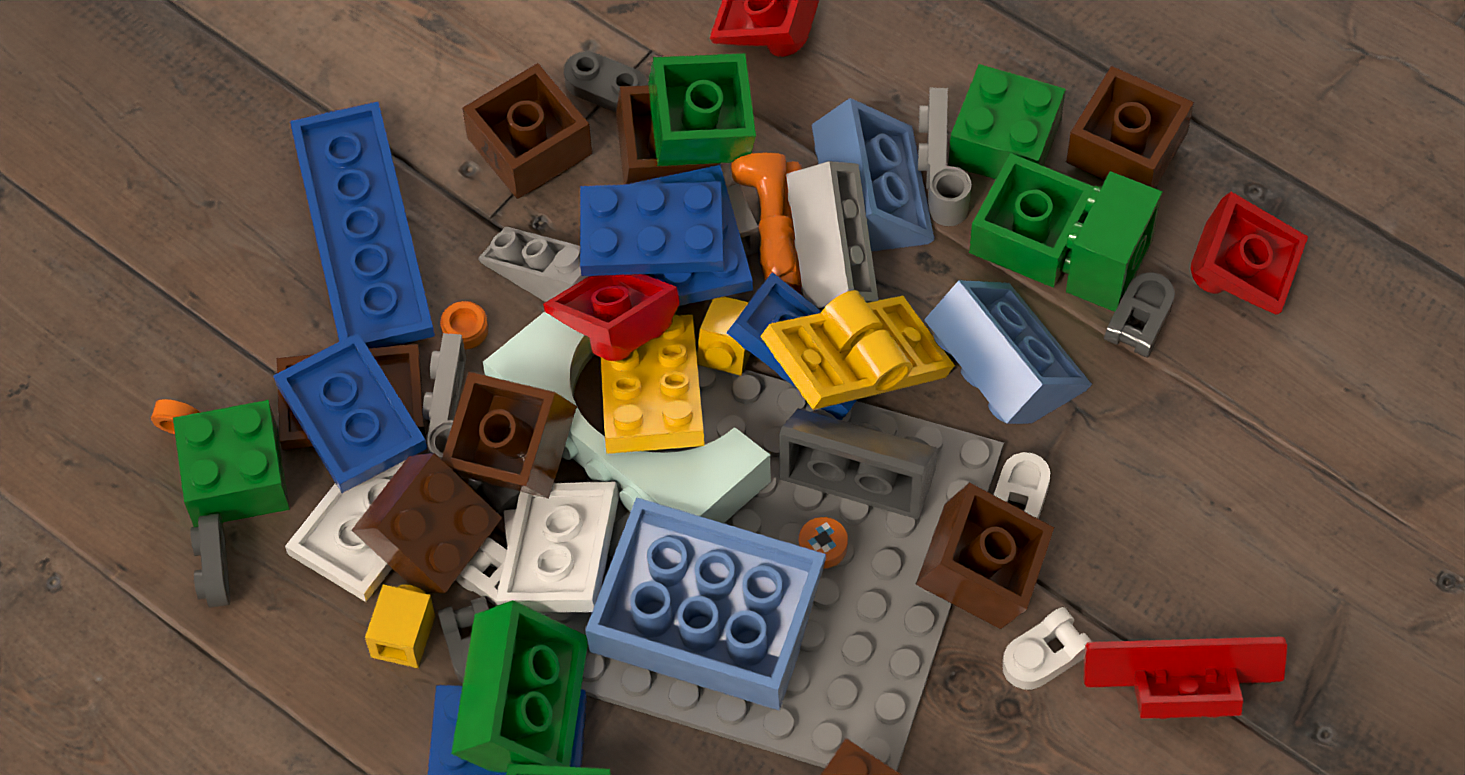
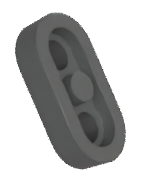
[564,51,648,112]
[190,513,230,608]

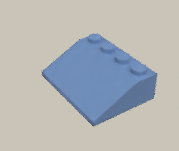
[585,497,826,711]

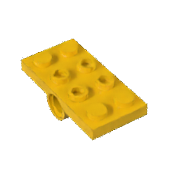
[760,290,955,410]
[601,315,705,454]

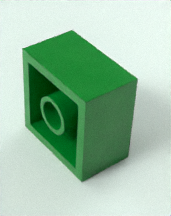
[648,53,756,166]
[948,64,1066,179]
[969,153,1094,288]
[1062,171,1162,312]
[173,400,290,527]

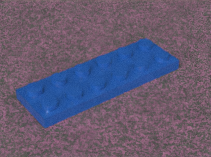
[290,102,435,349]

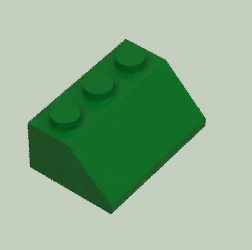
[451,600,588,773]

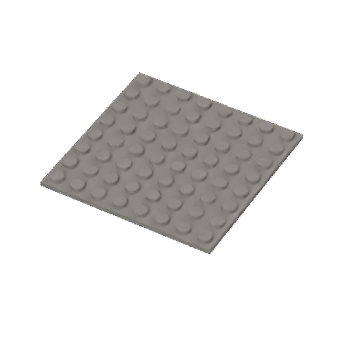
[541,365,1004,771]

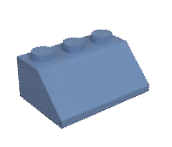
[811,98,935,251]
[924,280,1092,424]

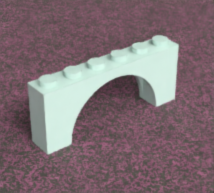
[483,312,771,523]

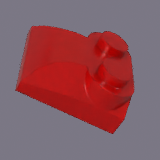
[710,0,819,57]
[1191,191,1308,315]
[543,274,680,361]

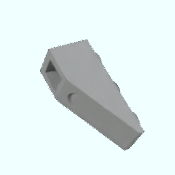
[478,226,588,302]

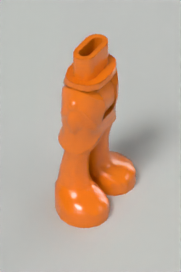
[731,152,803,296]

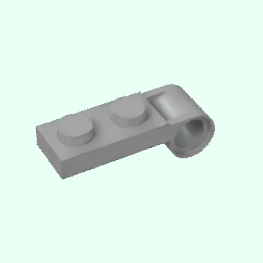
[918,88,972,226]
[423,333,466,479]

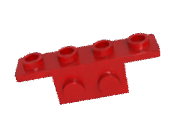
[1083,637,1287,719]

